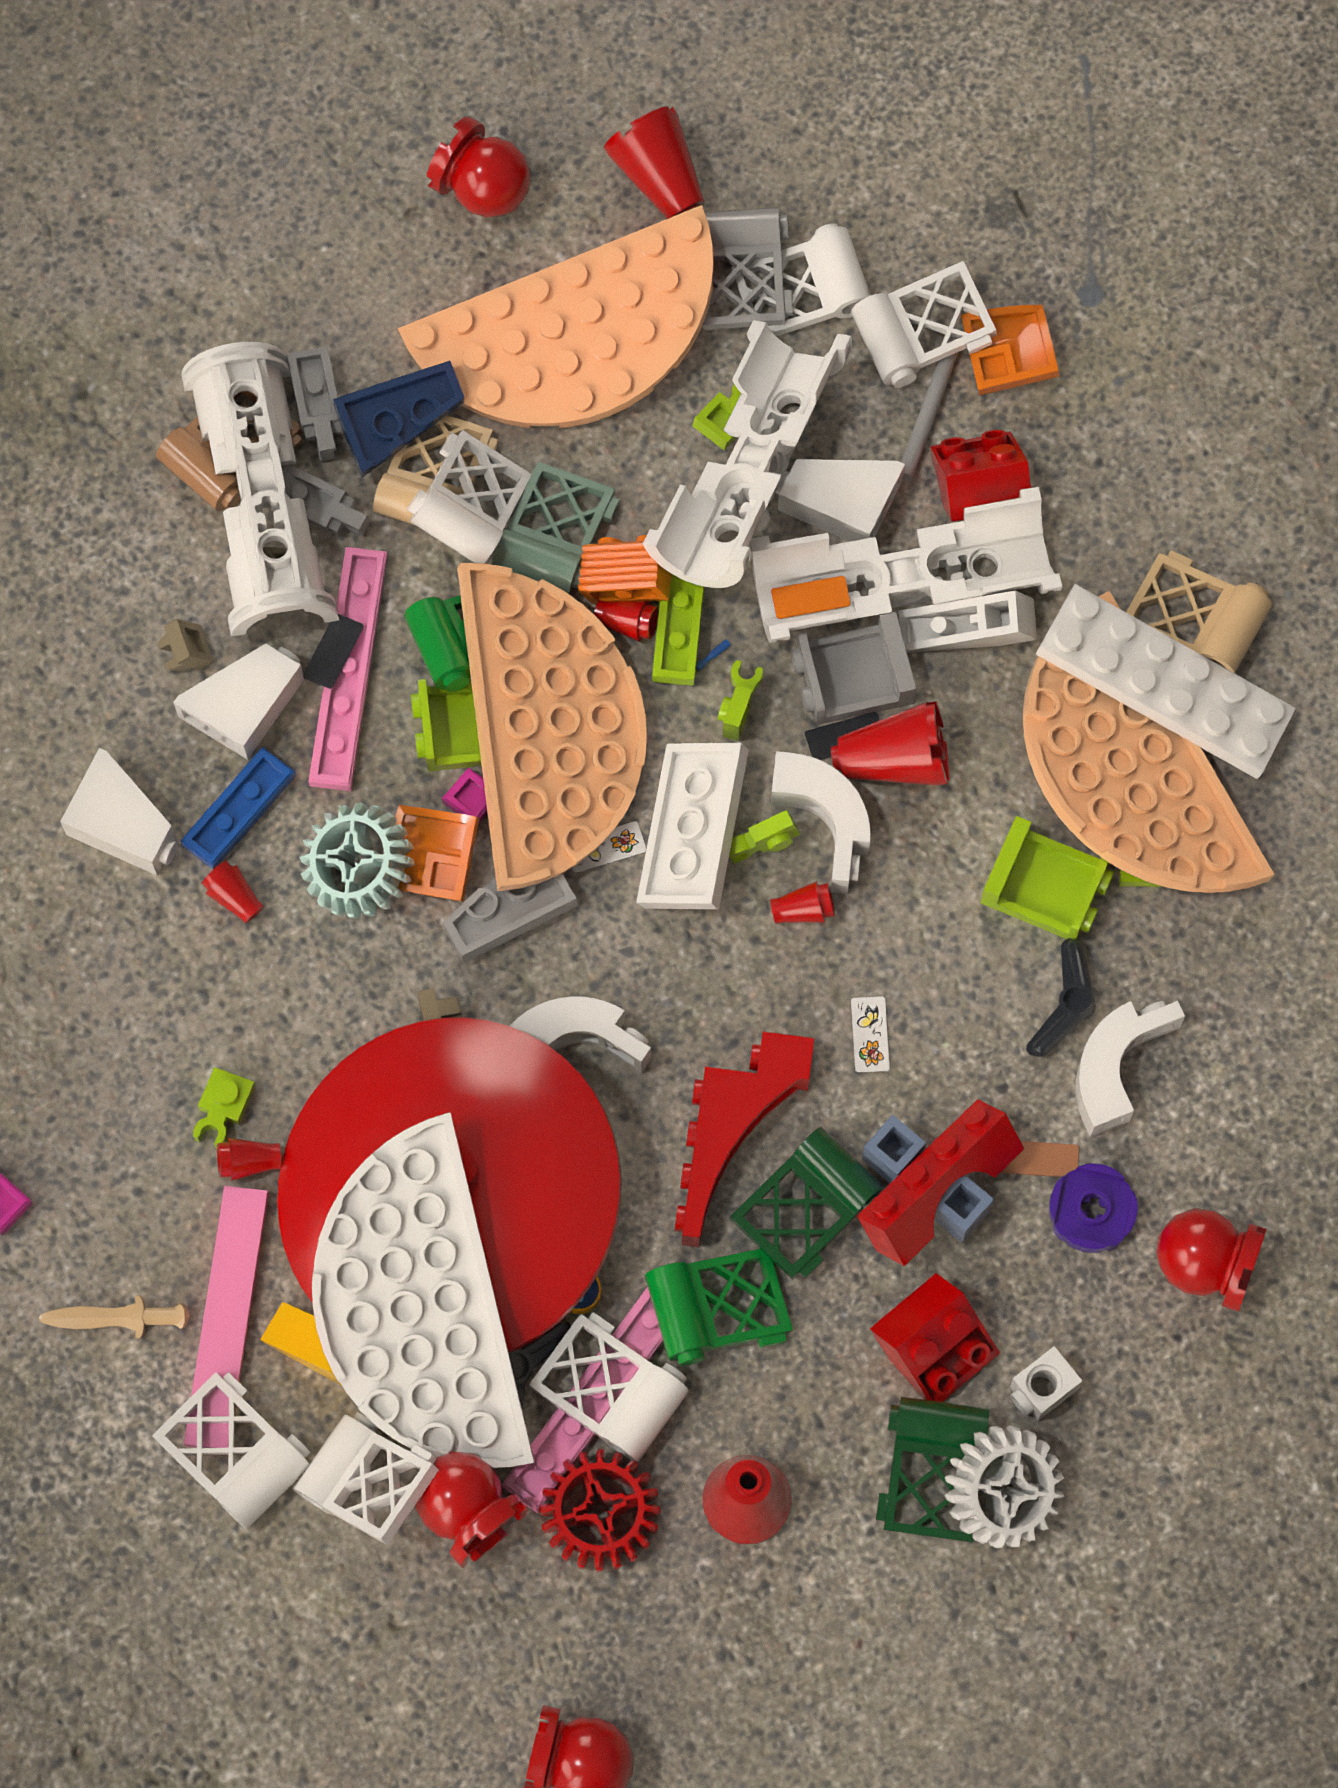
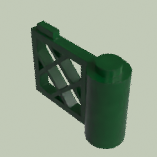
[730,1127,885,1280]
[876,1396,989,1543]

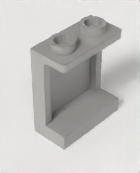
[791,612,916,725]

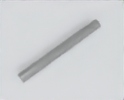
[901,337,959,481]

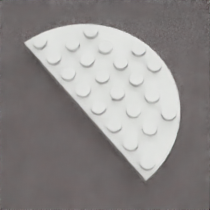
[312,1112,534,1468]

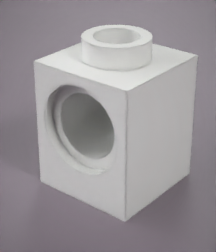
[1010,1346,1082,1422]

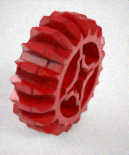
[539,1449,661,1572]

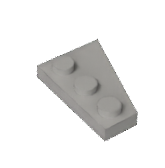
[443,874,578,963]

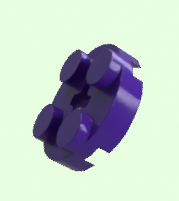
[1049,1163,1138,1253]

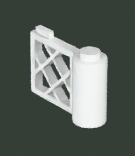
[732,223,871,337]
[851,261,997,388]
[407,430,532,564]
[529,1312,689,1462]
[152,1372,310,1530]
[293,1412,439,1545]

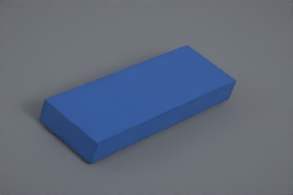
[180,747,296,870]

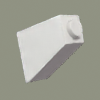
[775,459,905,542]
[173,644,304,760]
[60,748,178,875]

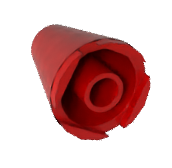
[603,106,705,219]
[831,701,950,786]
[702,1455,792,1545]

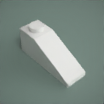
[898,591,1037,653]

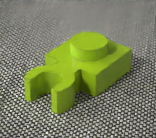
[692,384,741,450]
[729,810,801,864]
[193,1067,256,1149]

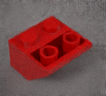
[930,430,1031,522]
[869,1273,1000,1402]

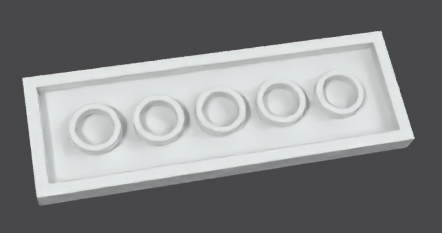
[1035,584,1296,779]

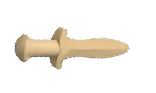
[39,1295,190,1339]

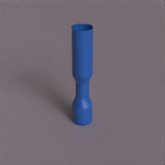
[696,639,731,671]

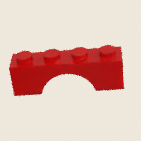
[857,1099,1024,1266]

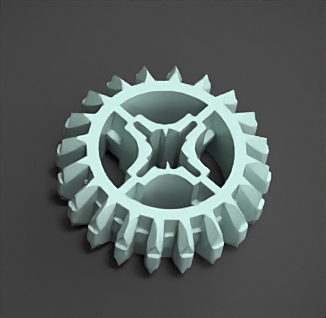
[299,803,415,919]

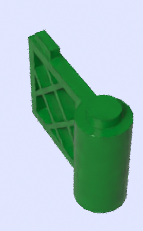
[404,595,471,692]
[645,1249,793,1366]

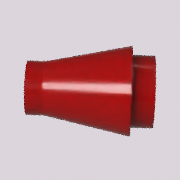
[594,600,659,642]
[201,860,264,924]
[770,881,835,924]
[217,1138,281,1181]

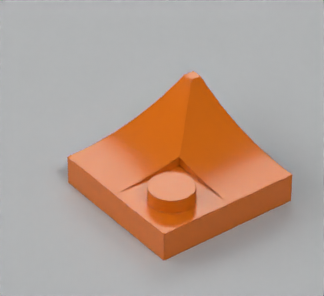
[961,305,1060,396]
[395,805,479,902]

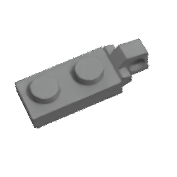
[287,347,343,462]
[281,464,370,537]

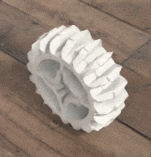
[944,1425,1064,1548]

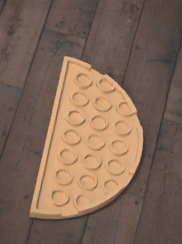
[397,205,714,428]
[457,563,647,891]
[1023,591,1274,893]

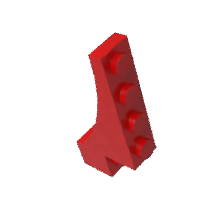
[674,1031,814,1248]

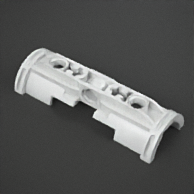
[643,320,852,588]
[181,342,339,637]
[750,487,1062,643]

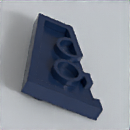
[333,360,465,478]

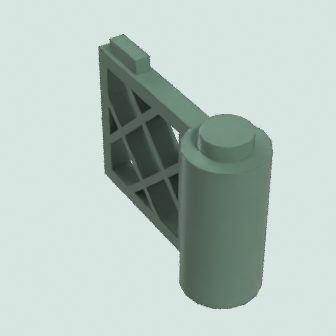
[491,462,620,595]

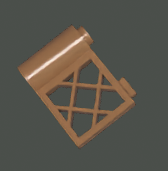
[156,391,303,511]

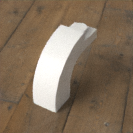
[771,751,870,894]
[510,997,651,1073]
[1076,1001,1185,1138]

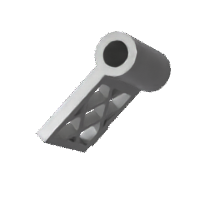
[703,207,793,330]

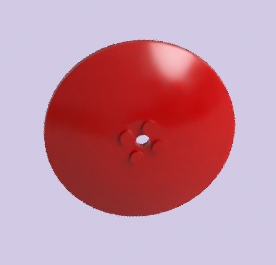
[277,1018,622,1353]

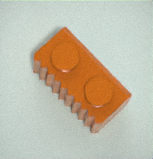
[578,535,671,605]

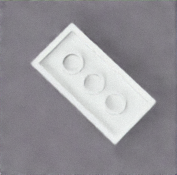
[636,743,749,909]

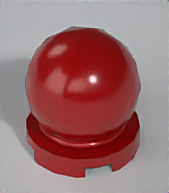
[426,116,532,218]
[1156,1208,1267,1312]
[415,1451,529,1568]
[524,1705,634,1788]

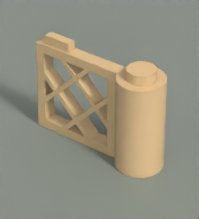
[373,415,498,525]
[1126,551,1272,674]

